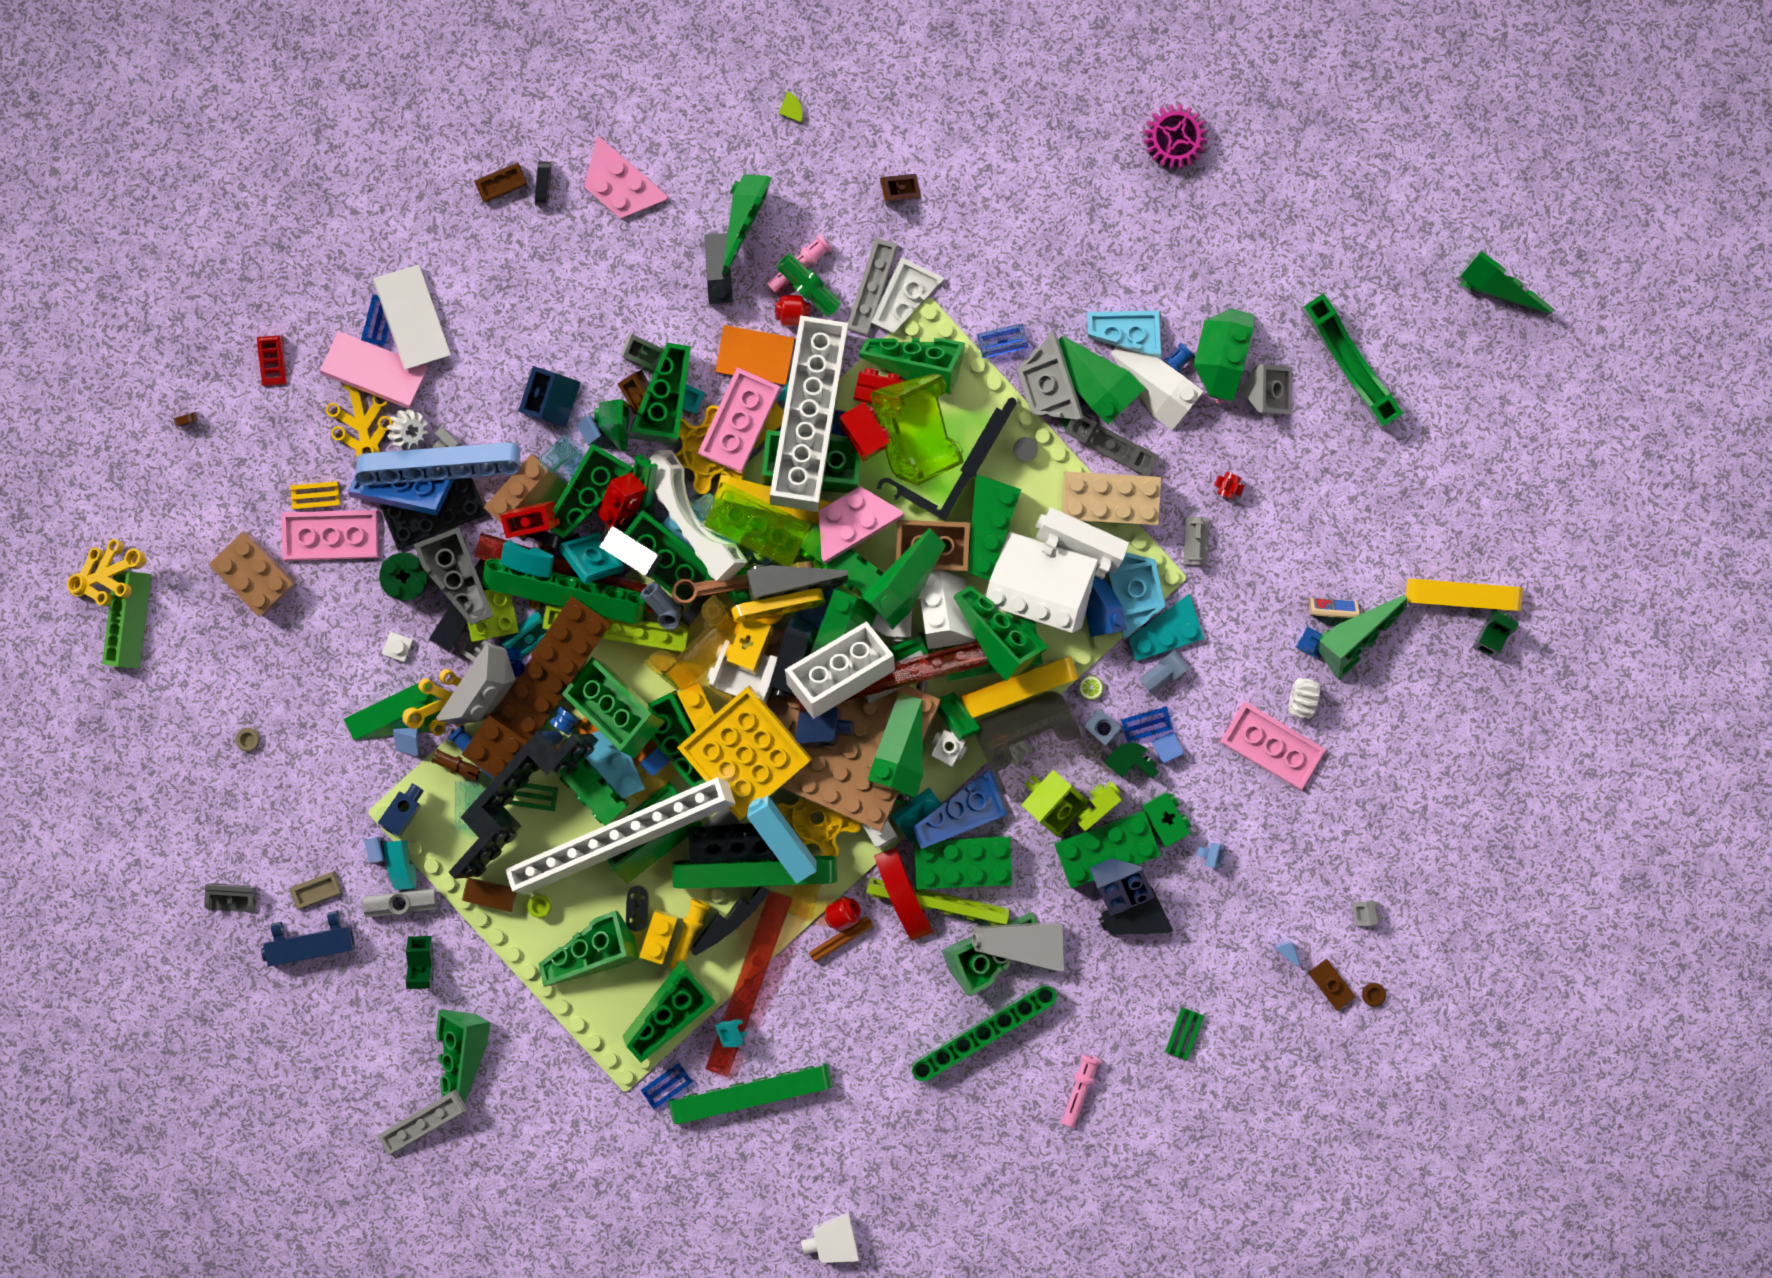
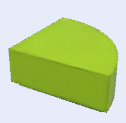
[779,91,803,123]

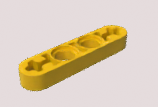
[731,588,825,623]

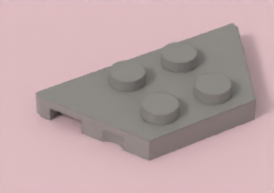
[1017,332,1084,420]

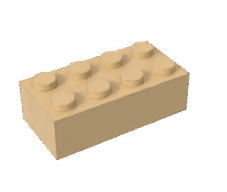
[1061,471,1161,526]

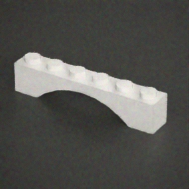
[642,450,748,581]

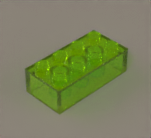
[700,482,811,567]

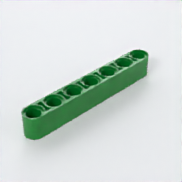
[482,559,646,624]
[672,856,838,889]
[912,984,1057,1082]
[668,1063,833,1124]

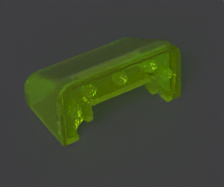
[871,373,964,486]

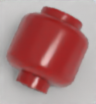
[775,295,810,327]
[825,896,861,932]

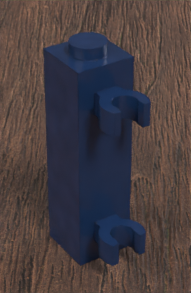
[261,911,356,967]

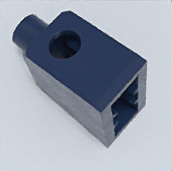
[795,702,853,748]
[378,783,424,839]

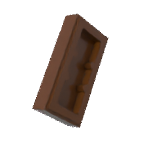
[474,162,528,204]
[1307,958,1356,1011]

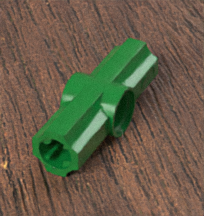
[776,253,841,317]

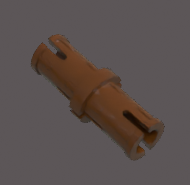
[431,749,481,782]

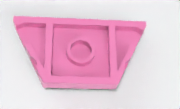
[584,136,669,219]
[819,486,905,564]

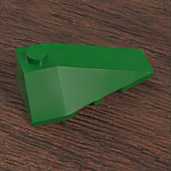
[1058,335,1146,425]
[594,399,629,452]
[861,528,946,630]
[867,693,923,799]

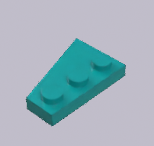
[1128,593,1204,661]

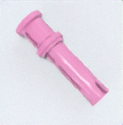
[767,234,833,294]
[1061,1054,1102,1128]

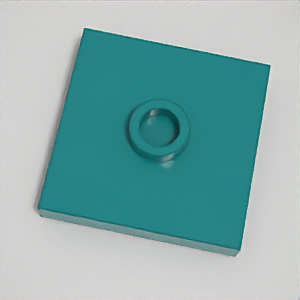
[559,532,625,584]

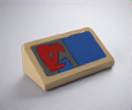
[1309,598,1359,618]

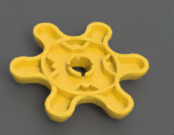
[675,405,745,494]
[776,796,862,858]

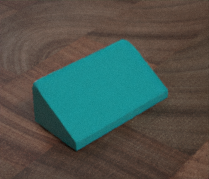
[500,610,548,662]

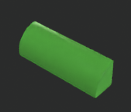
[102,571,152,669]

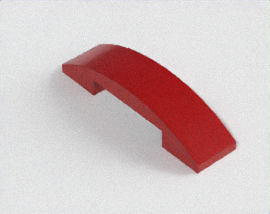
[874,847,934,941]

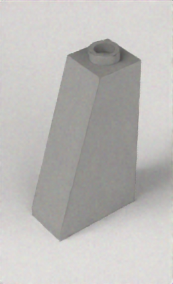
[972,922,1064,972]

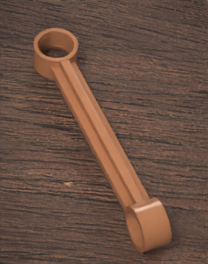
[672,561,814,605]

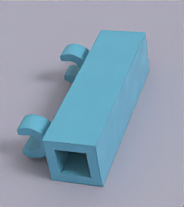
[747,795,817,884]

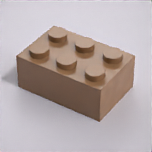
[895,520,970,571]
[208,531,297,617]

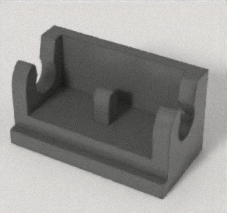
[204,883,257,912]

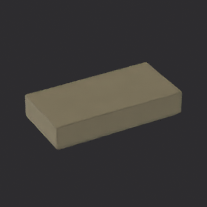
[289,871,343,910]

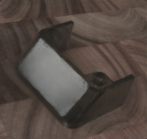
[975,690,1091,795]

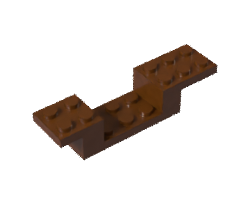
[461,596,612,778]

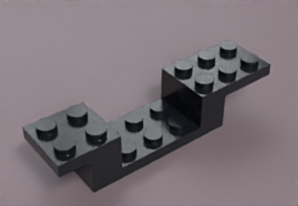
[448,731,599,879]

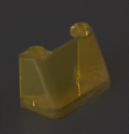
[644,594,737,691]

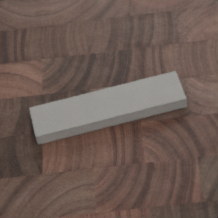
[848,237,898,336]
[377,1089,468,1156]

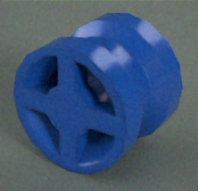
[550,706,580,735]

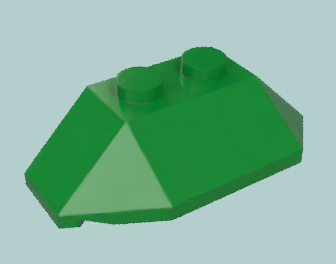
[1193,308,1254,403]

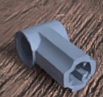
[641,582,684,630]
[1139,649,1189,695]

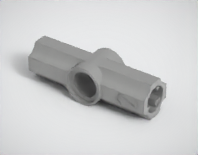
[363,888,437,918]

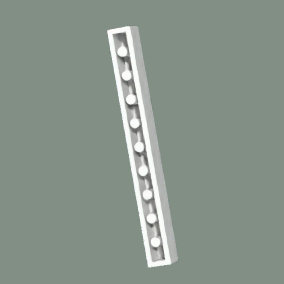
[505,777,735,895]

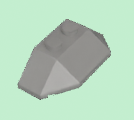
[436,643,516,725]

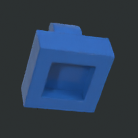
[1296,626,1322,658]

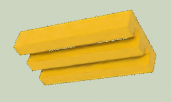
[290,481,341,509]

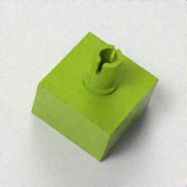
[1021,770,1089,838]

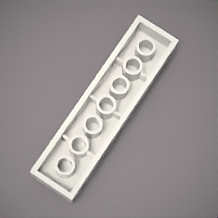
[770,316,848,512]

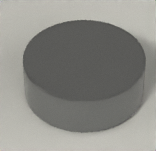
[1013,437,1038,461]

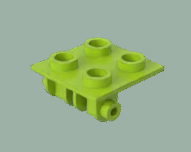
[467,590,519,642]

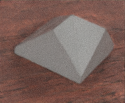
[1240,364,1292,415]

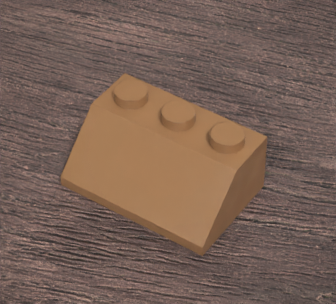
[484,454,567,540]

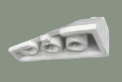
[1111,346,1203,430]

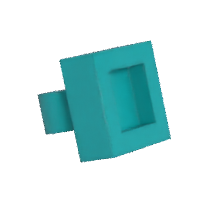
[715,1020,747,1047]

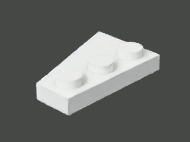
[871,258,944,333]

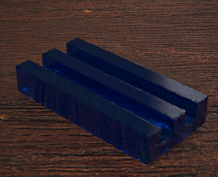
[361,294,390,347]
[976,323,1029,358]
[1120,706,1173,742]
[640,1062,693,1109]

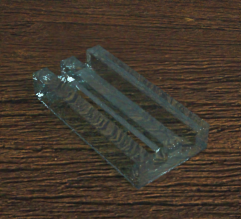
[455,781,480,829]

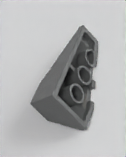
[414,527,494,625]
[747,565,848,602]

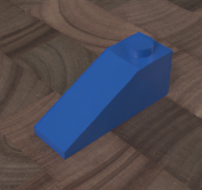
[1086,568,1127,637]

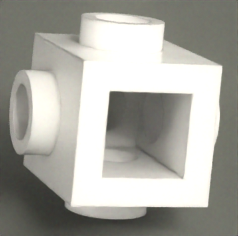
[930,729,967,766]

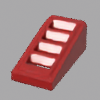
[256,335,287,386]

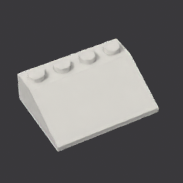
[986,532,1098,633]

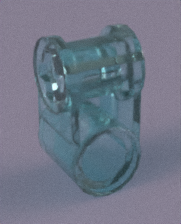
[539,435,582,473]

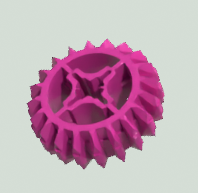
[1143,104,1208,169]

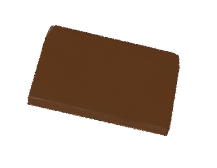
[617,370,649,415]

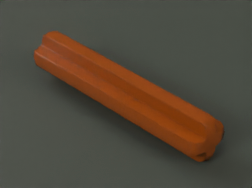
[809,916,874,963]

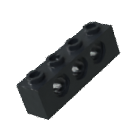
[688,823,778,865]

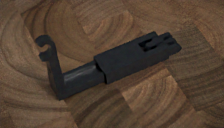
[877,397,1017,521]

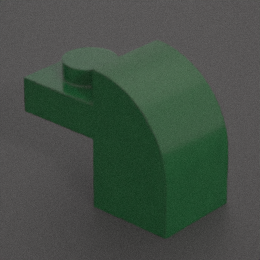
[1472,609,1519,658]
[1103,742,1159,779]
[405,936,434,990]

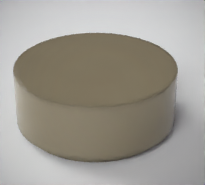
[235,728,260,752]

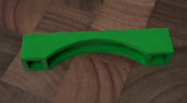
[1300,293,1403,428]

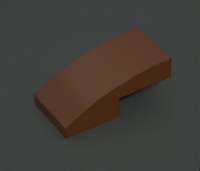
[462,877,516,912]

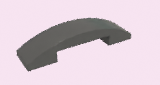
[1064,415,1159,476]

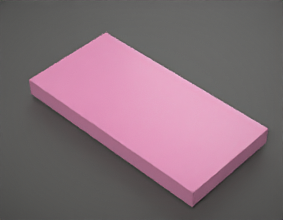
[320,331,428,409]
[698,367,781,474]
[281,510,379,561]
[1220,701,1326,790]

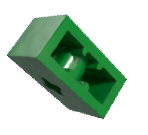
[1141,791,1191,848]

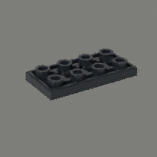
[380,478,487,550]

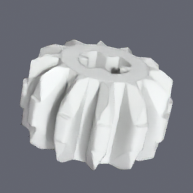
[386,409,429,450]
[1288,678,1320,719]

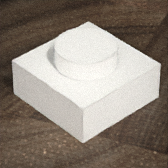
[382,631,413,662]

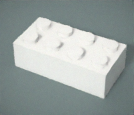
[785,621,895,719]

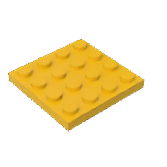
[677,685,812,821]

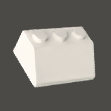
[919,570,976,649]

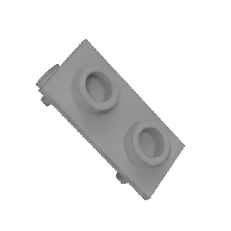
[1183,517,1209,565]

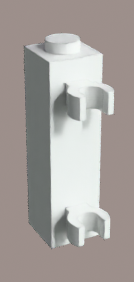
[1036,507,1129,579]

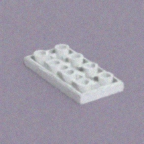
[373,265,451,370]

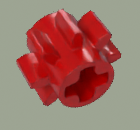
[1214,471,1245,500]

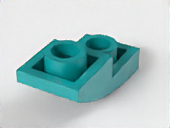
[500,540,554,578]
[383,840,416,890]

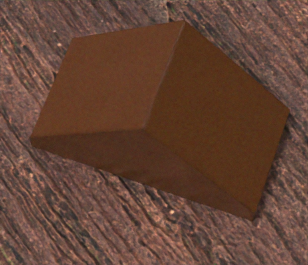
[880,174,921,205]

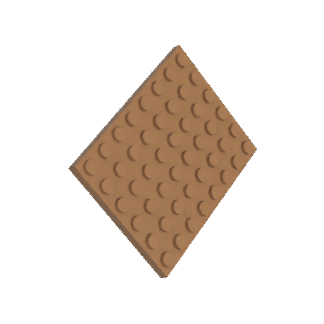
[730,627,941,832]

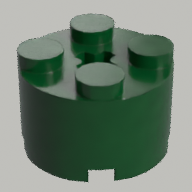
[379,552,430,601]

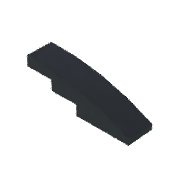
[429,556,488,653]
[691,886,771,956]

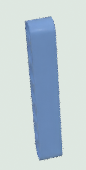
[355,443,521,485]

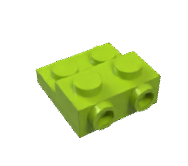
[1076,780,1121,831]

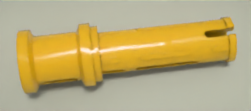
[669,898,711,969]

